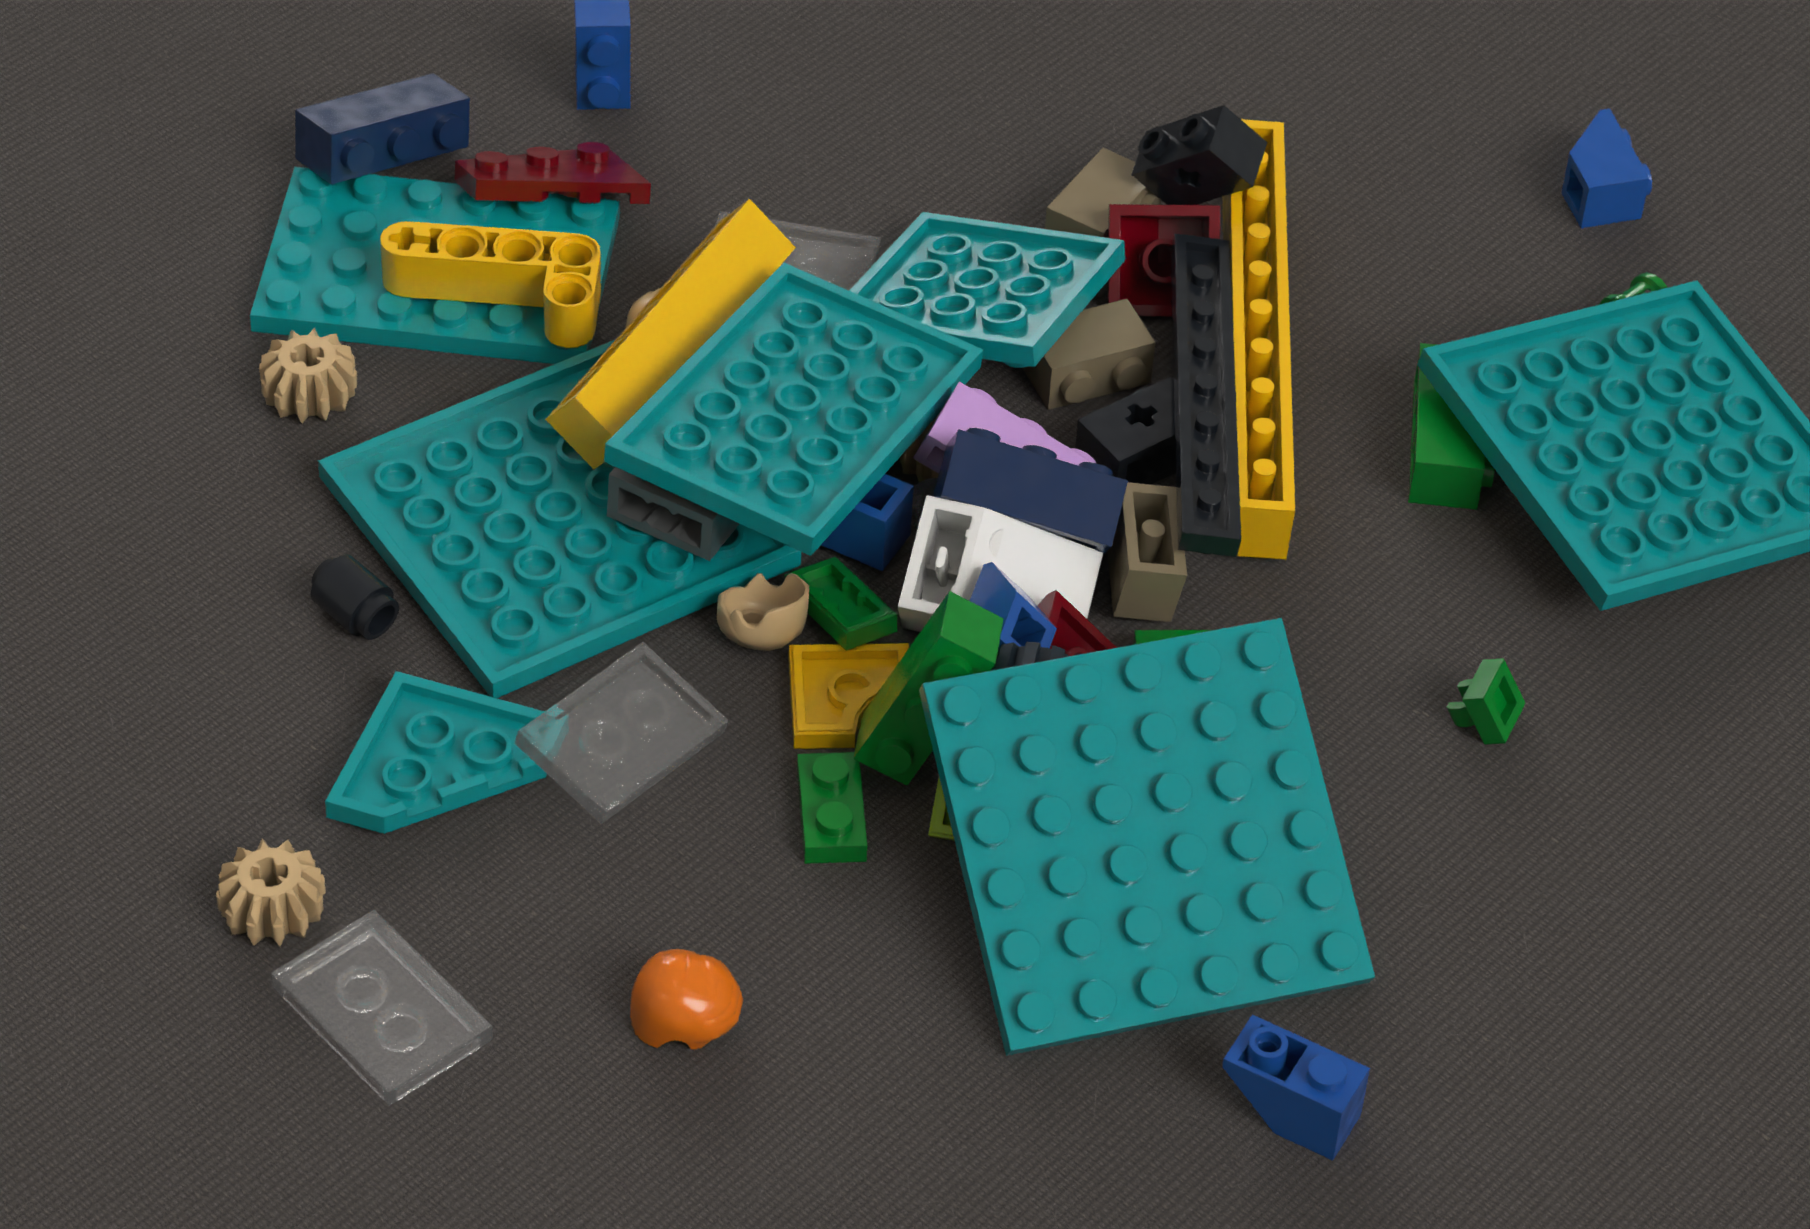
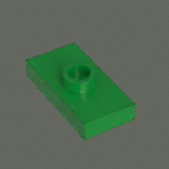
[785,557,897,650]

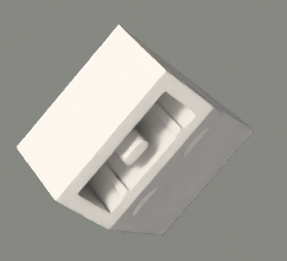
[898,495,1103,632]

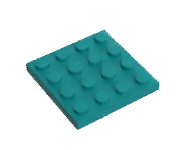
[849,212,1126,368]

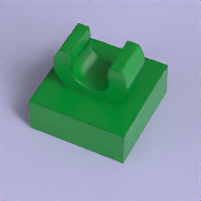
[1446,658,1526,744]

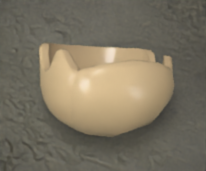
[717,573,809,651]

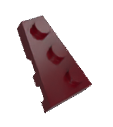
[454,142,651,204]

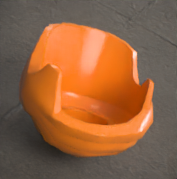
[630,949,743,1049]

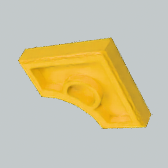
[788,643,909,749]

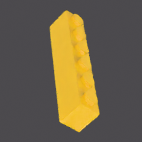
[545,199,796,469]

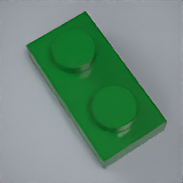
[797,752,867,864]

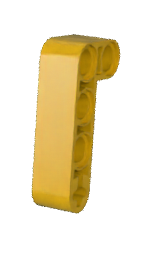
[380,221,601,348]

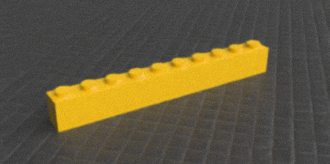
[1223,119,1295,560]

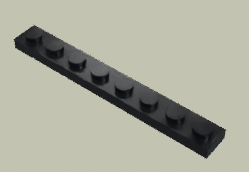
[1171,233,1241,557]

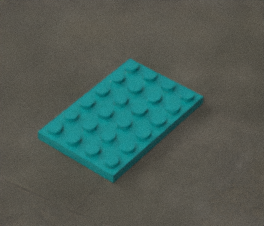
[250,166,620,364]
[604,263,984,556]

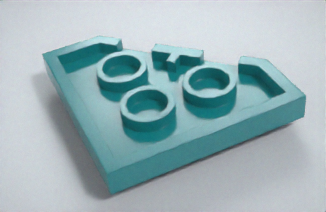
[325,671,568,834]

